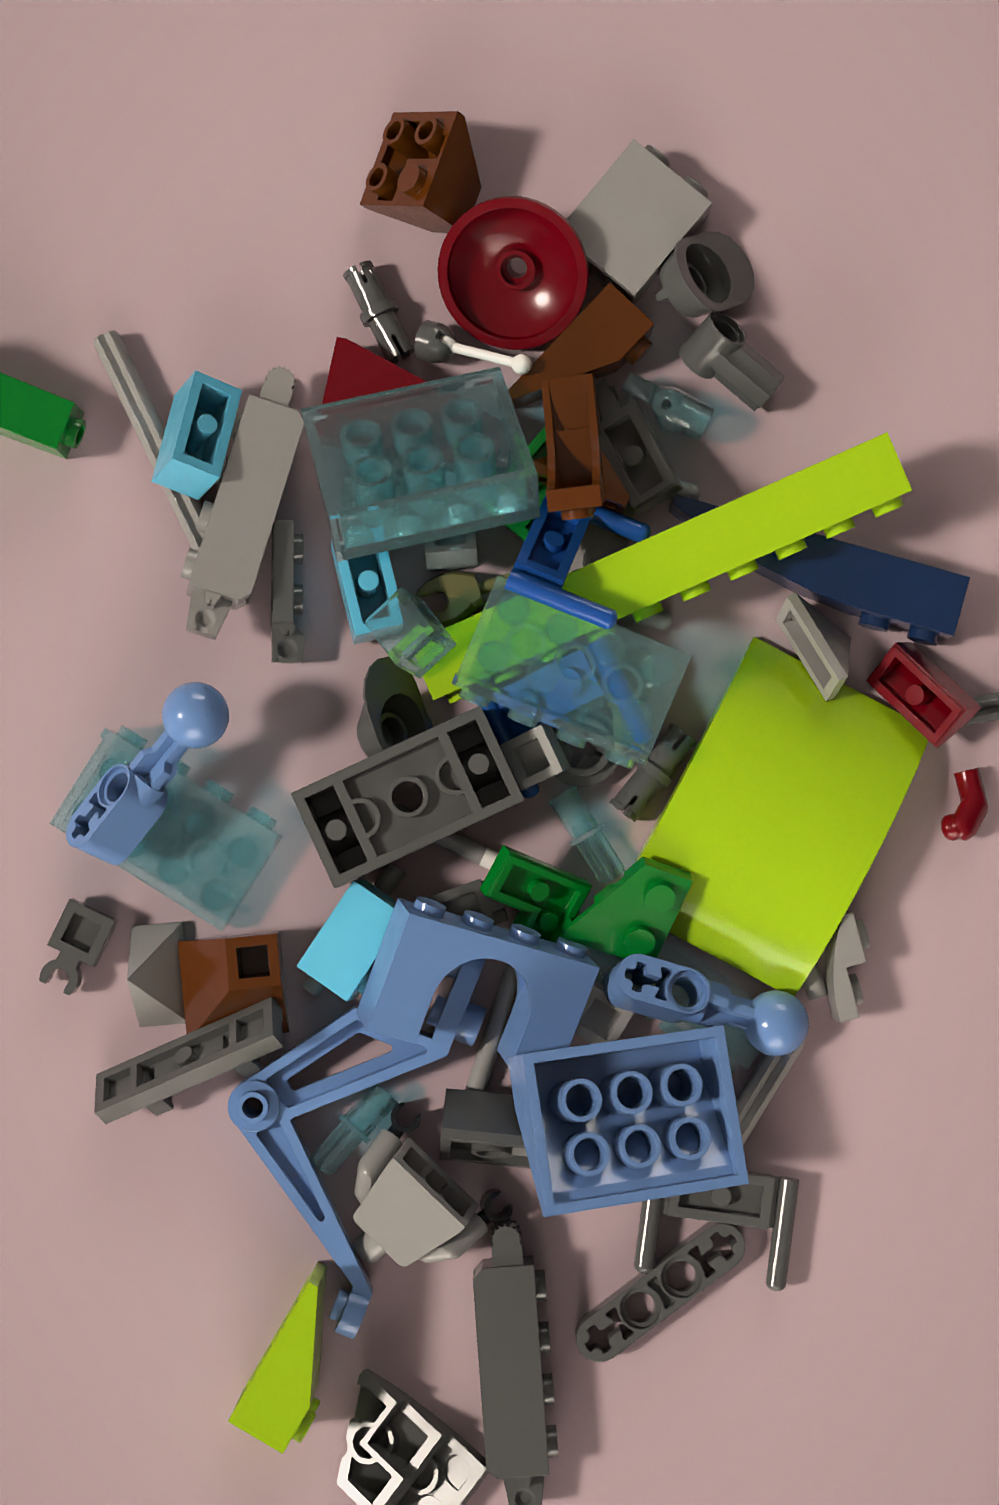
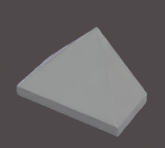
[775,593,851,702]
[127,922,185,1027]

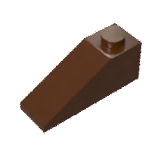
[506,283,654,410]

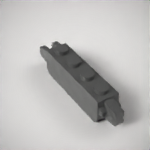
[473,1218,558,1505]

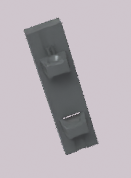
[94,997,284,1124]

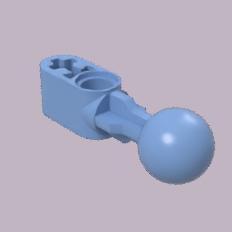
[66,682,229,865]
[603,954,809,1056]

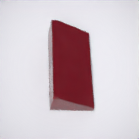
[866,642,981,748]

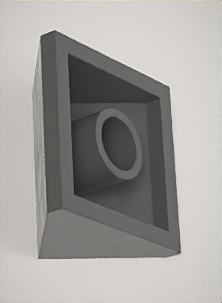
[439,1088,531,1169]

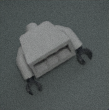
[353,1102,513,1267]

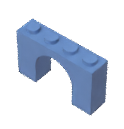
[356,896,600,1066]

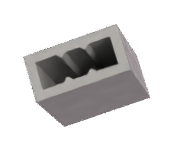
[566,139,712,305]

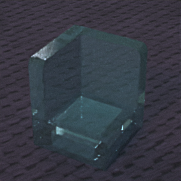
[365,587,457,679]

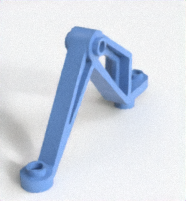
[228,959,487,1340]

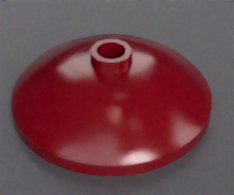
[437,196,589,350]

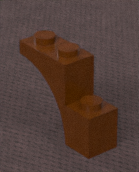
[541,373,606,520]

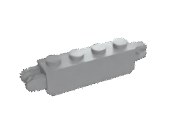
[181,366,305,640]

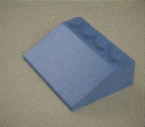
[507,1025,749,1217]

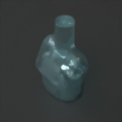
[622,372,715,441]

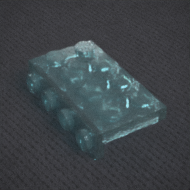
[452,575,692,769]
[49,725,283,931]

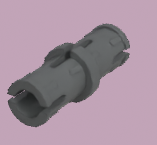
[343,260,415,364]
[609,723,697,822]

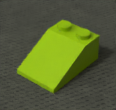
[228,1261,327,1454]

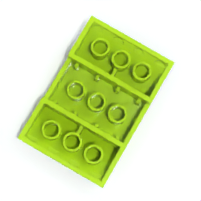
[635,637,928,996]

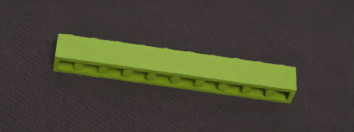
[409,432,912,704]

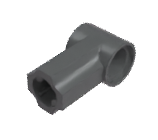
[679,312,785,411]

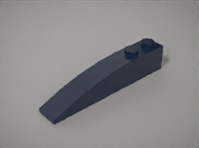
[668,494,970,646]

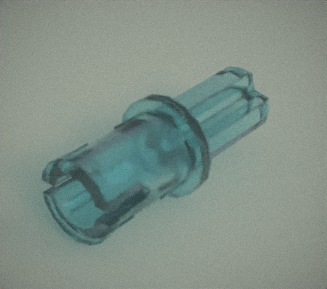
[548,786,625,884]
[311,1084,399,1175]

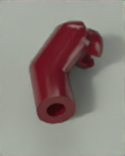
[941,767,988,841]

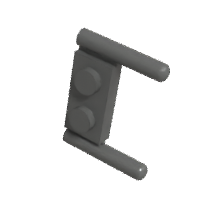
[634,1171,799,1291]

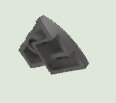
[337,1369,490,1505]

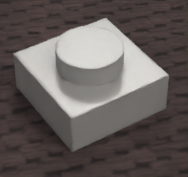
[500,722,571,791]
[575,984,634,1044]

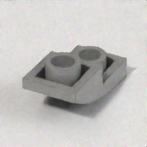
[825,911,870,1023]

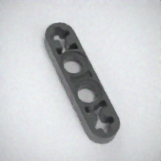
[575,1221,745,1362]

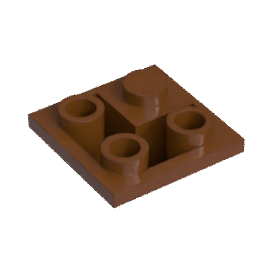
[360,111,482,233]
[178,931,290,1034]

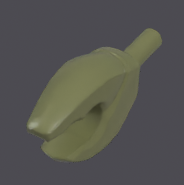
[410,571,510,629]

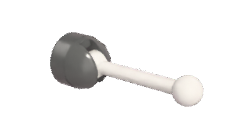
[414,320,532,375]

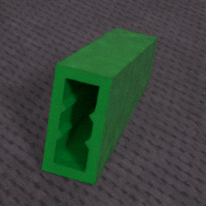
[0,372,86,459]

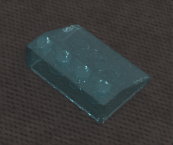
[300,366,540,562]

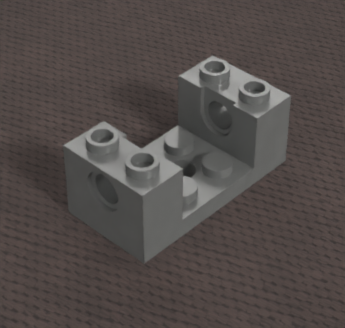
[291,705,524,888]

